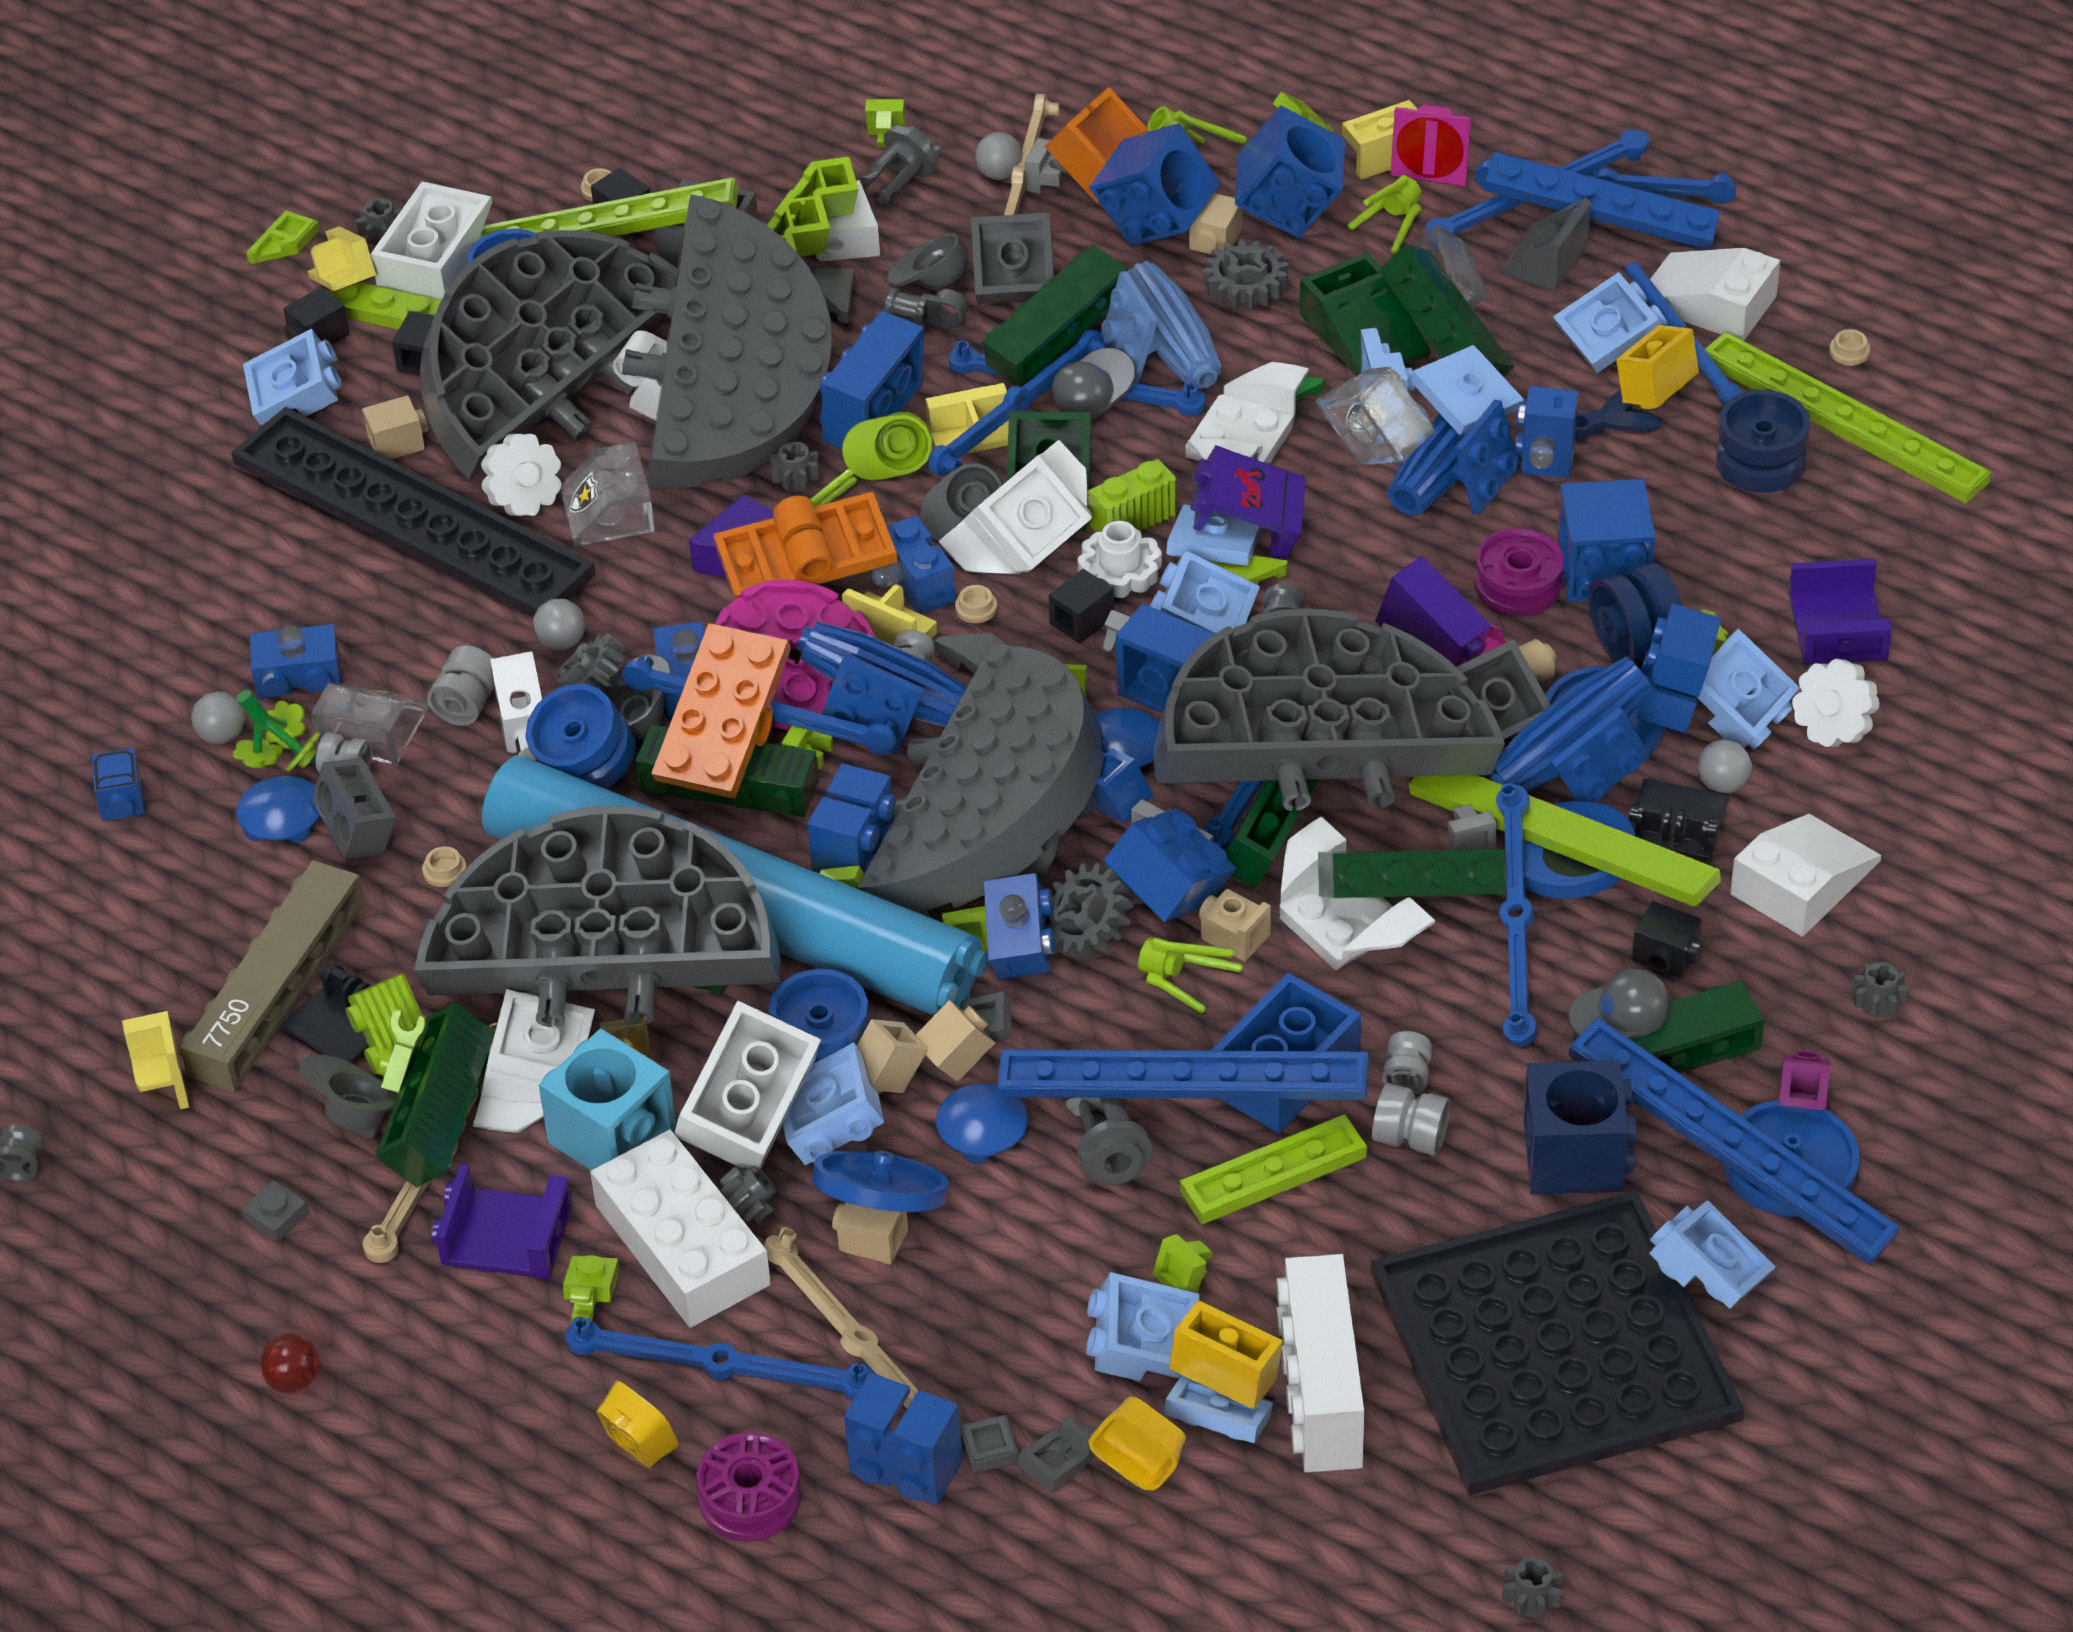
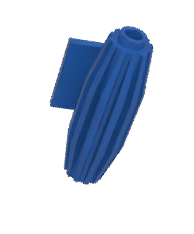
[1388,399,1519,516]
[796,621,967,755]
[1489,656,1653,802]

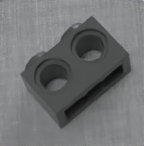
[312,758,396,860]

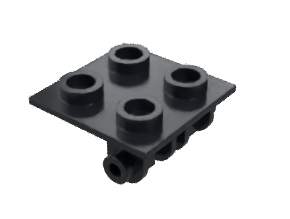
[1629,778,1729,860]
[281,964,372,1063]

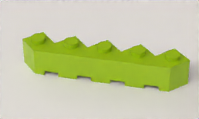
[767,156,859,256]

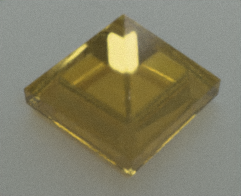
[600,1016,651,1059]

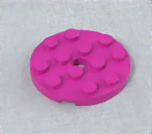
[715,580,875,730]

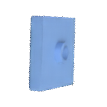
[1410,345,1524,436]
[1166,504,1263,566]

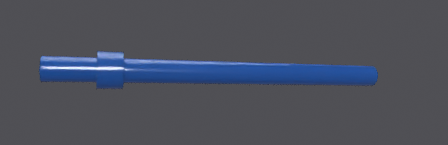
[1624,262,1743,407]

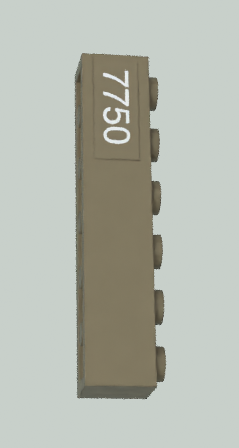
[180,860,365,1093]

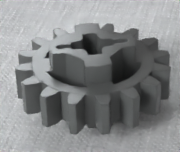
[1203,239,1288,309]
[555,633,625,694]
[1046,863,1134,959]

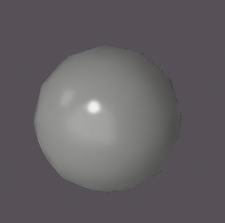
[974,131,1023,181]
[533,599,586,651]
[191,692,246,745]
[1697,739,1752,794]

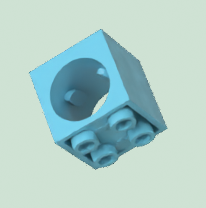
[539,1028,677,1170]

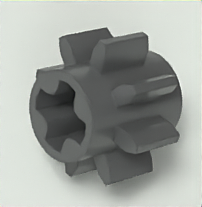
[356,198,402,246]
[770,442,820,492]
[1851,962,1909,1017]
[719,1166,776,1223]
[1502,1555,1564,1620]

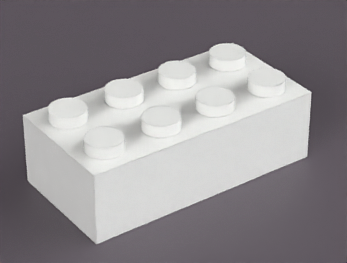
[590,1129,771,1328]
[1276,1254,1364,1472]

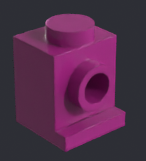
[1779,1050,1830,1110]

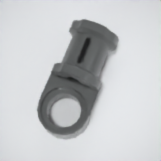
[884,288,969,329]

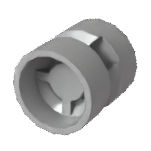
[427,645,494,726]
[1372,1083,1451,1156]

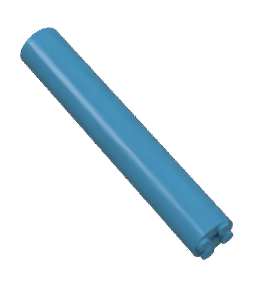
[482,755,989,1016]

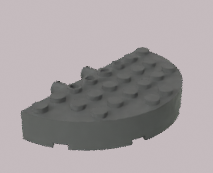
[622,194,832,488]
[420,230,678,480]
[1154,608,1505,811]
[857,644,1104,917]
[414,806,781,1027]

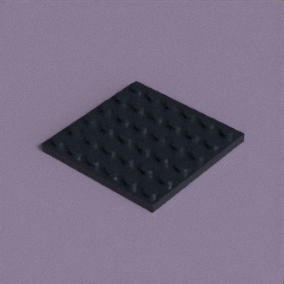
[1371,1191,1745,1496]

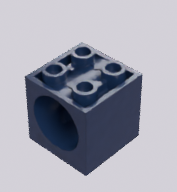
[1523,1060,1636,1194]

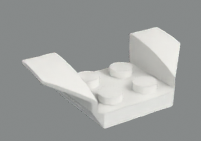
[1186,362,1309,464]
[938,440,1092,574]
[1280,817,1435,971]
[473,989,595,1133]

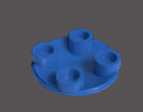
[1096,708,1159,768]
[236,776,320,843]
[936,1083,1028,1164]

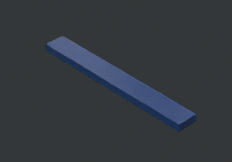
[1568,1017,1900,1266]
[997,1049,1369,1100]

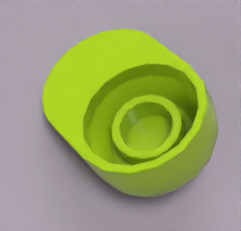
[842,412,932,480]

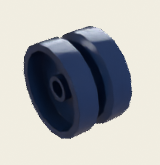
[1716,390,1810,493]
[1588,561,1683,664]

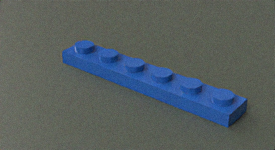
[1483,151,1720,250]

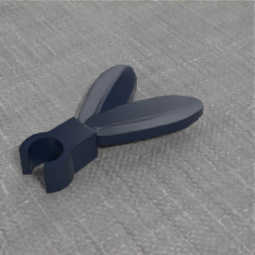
[1575,390,1662,441]

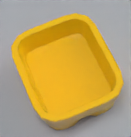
[596,1380,679,1468]
[1088,1396,1186,1491]

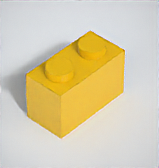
[1616,325,1699,409]
[1169,1300,1283,1410]

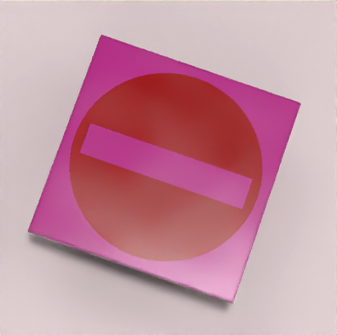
[1390,104,1471,187]

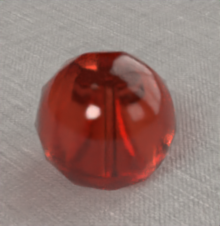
[261,1333,321,1394]

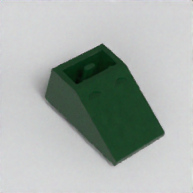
[1300,252,1431,380]

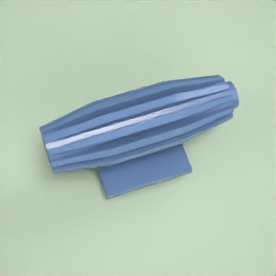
[1101,261,1222,390]

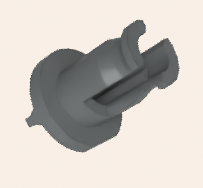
[858,124,942,207]
[1077,1098,1152,1185]

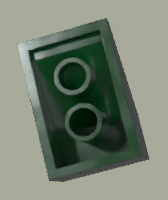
[1006,411,1093,532]

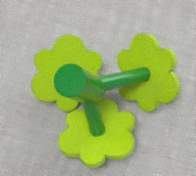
[233,690,320,772]

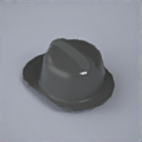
[299,1054,399,1138]

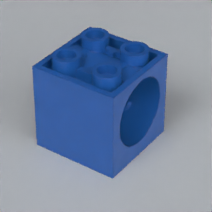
[1234,105,1345,238]
[1089,123,1221,247]
[1557,479,1655,602]

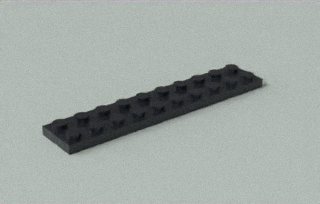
[231,407,596,618]

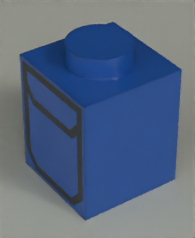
[91,748,145,821]

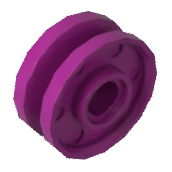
[1474,528,1564,616]
[696,1432,801,1542]

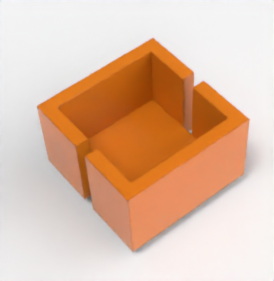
[1044,87,1148,203]

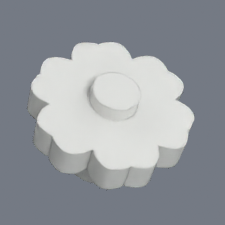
[481,434,561,516]
[1078,521,1162,598]
[1792,659,1880,747]

